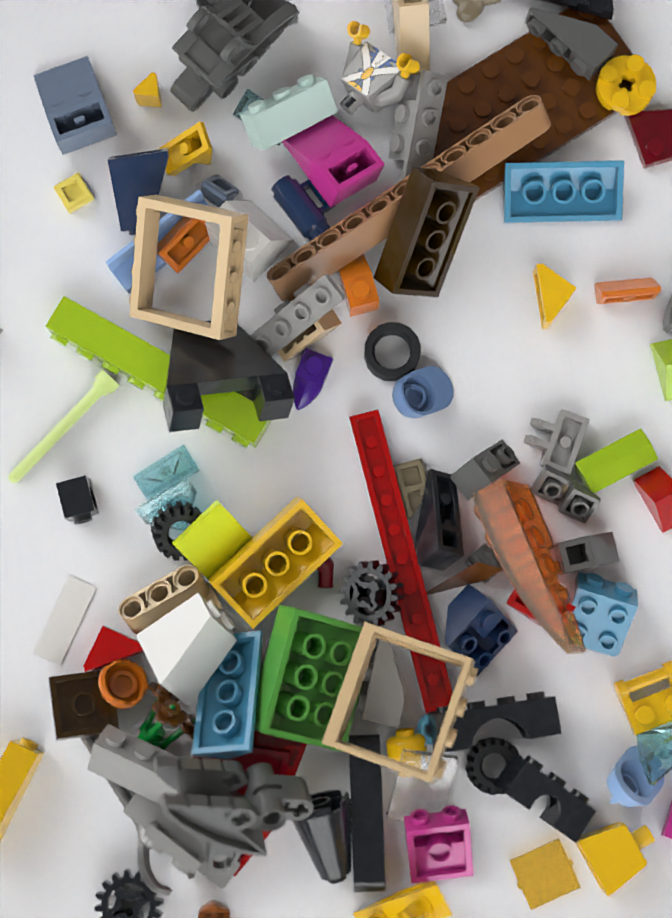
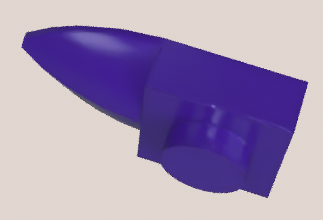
[293,348,334,410]

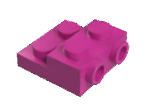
[403,805,474,884]

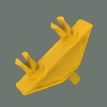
[353,881,452,918]

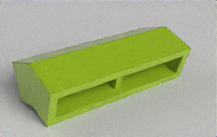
[575,428,658,493]

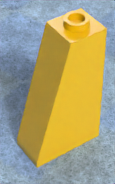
[0,737,44,842]

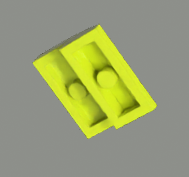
[172,500,252,579]

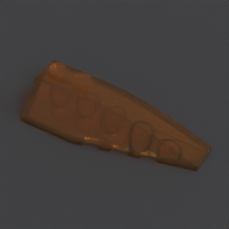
[471,479,586,654]

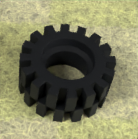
[151,501,202,561]
[465,737,522,795]

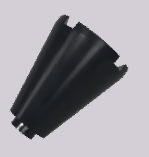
[292,790,351,884]

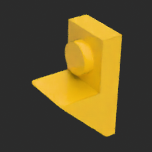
[158,121,213,176]

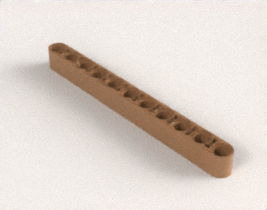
[266,95,551,302]

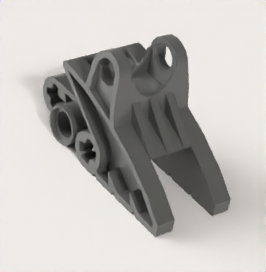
[170,0,300,112]
[153,755,314,872]

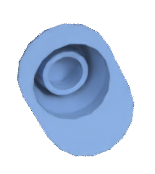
[607,746,664,807]

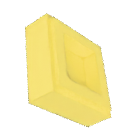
[53,172,95,214]

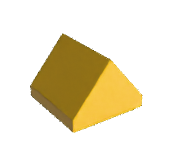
[133,72,162,108]

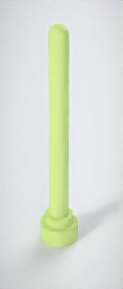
[9,369,120,483]

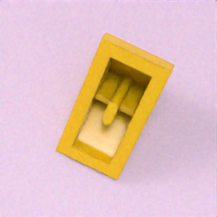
[532,263,577,329]

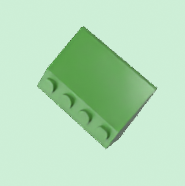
[254,605,363,752]

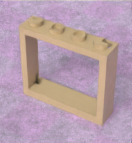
[129,195,249,340]
[322,622,478,784]

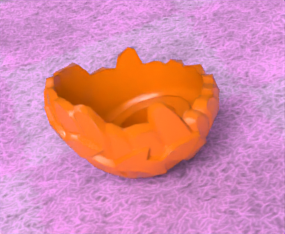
[98,659,148,709]

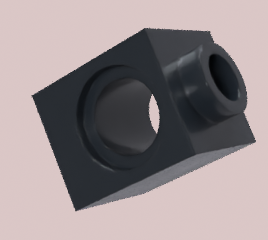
[56,475,99,525]

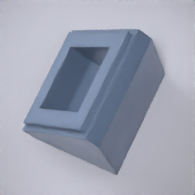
[201,174,239,208]

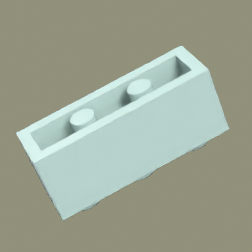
[240,74,338,151]

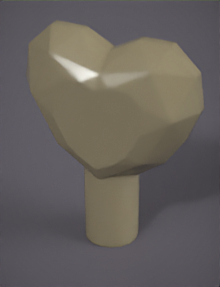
[453,0,501,23]

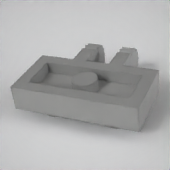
[523,409,590,476]

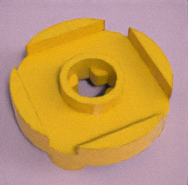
[596,54,657,116]

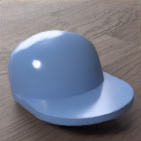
[392,366,453,419]

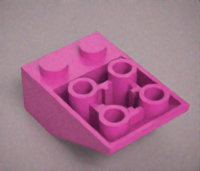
[282,115,385,208]

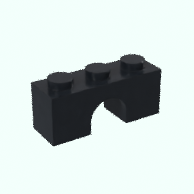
[493,753,596,843]

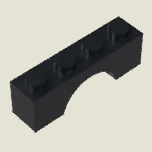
[428,691,562,753]

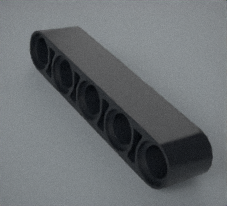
[349,734,386,892]

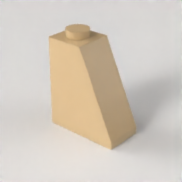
[392,0,430,75]

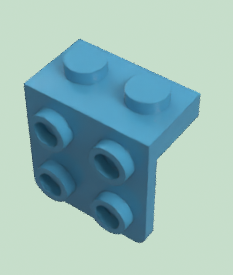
[560,572,638,657]

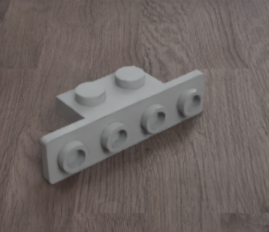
[388,70,448,180]
[250,274,345,357]
[123,793,241,889]

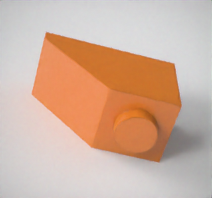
[338,254,380,317]

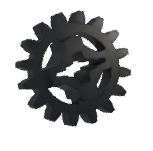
[339,560,405,626]
[94,868,164,918]

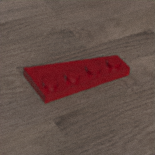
[624,109,672,169]

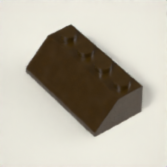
[373,167,480,297]

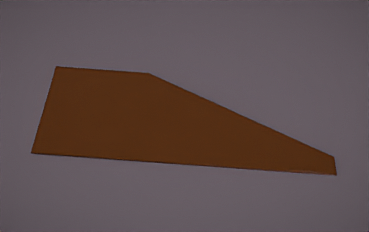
[427,562,504,595]

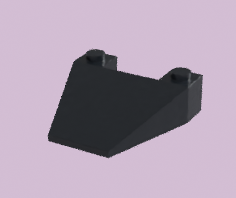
[163,320,295,432]

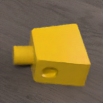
[575,821,655,897]

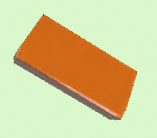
[157,216,210,273]
[594,277,661,304]

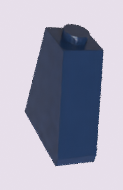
[107,148,170,235]

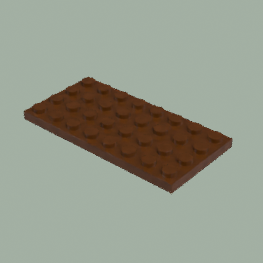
[433,8,633,201]

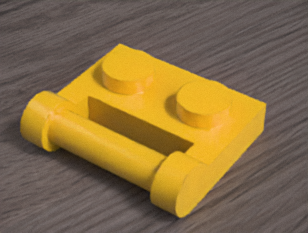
[613,660,672,735]

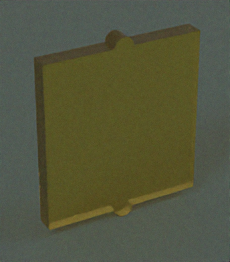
[509,838,581,910]

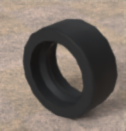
[364,322,421,382]

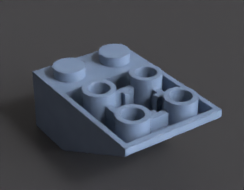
[33,56,117,155]

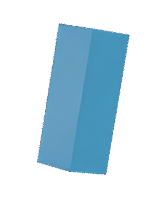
[503,160,624,223]
[192,630,263,759]

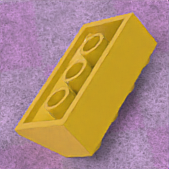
[208,496,343,629]

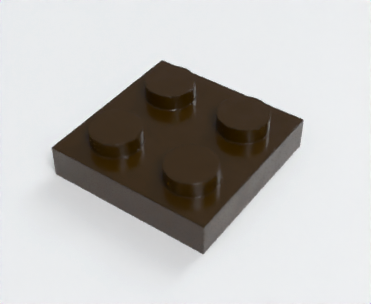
[48,670,119,741]

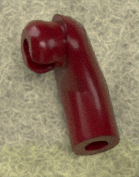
[317,557,334,588]

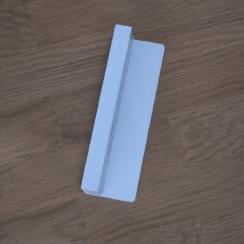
[105,190,209,294]

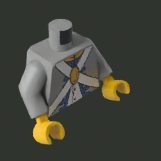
[340,20,420,115]

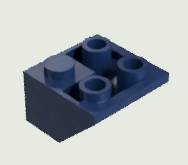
[445,583,518,677]

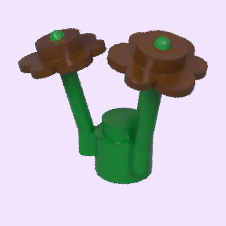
[137,682,196,750]

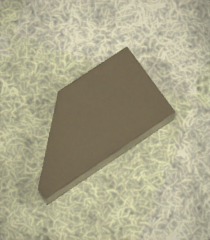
[393,458,427,520]

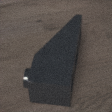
[415,469,464,571]

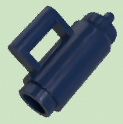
[271,175,336,241]

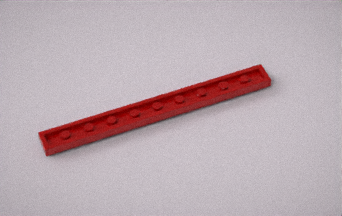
[349,409,453,713]

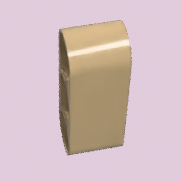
[118,565,209,634]

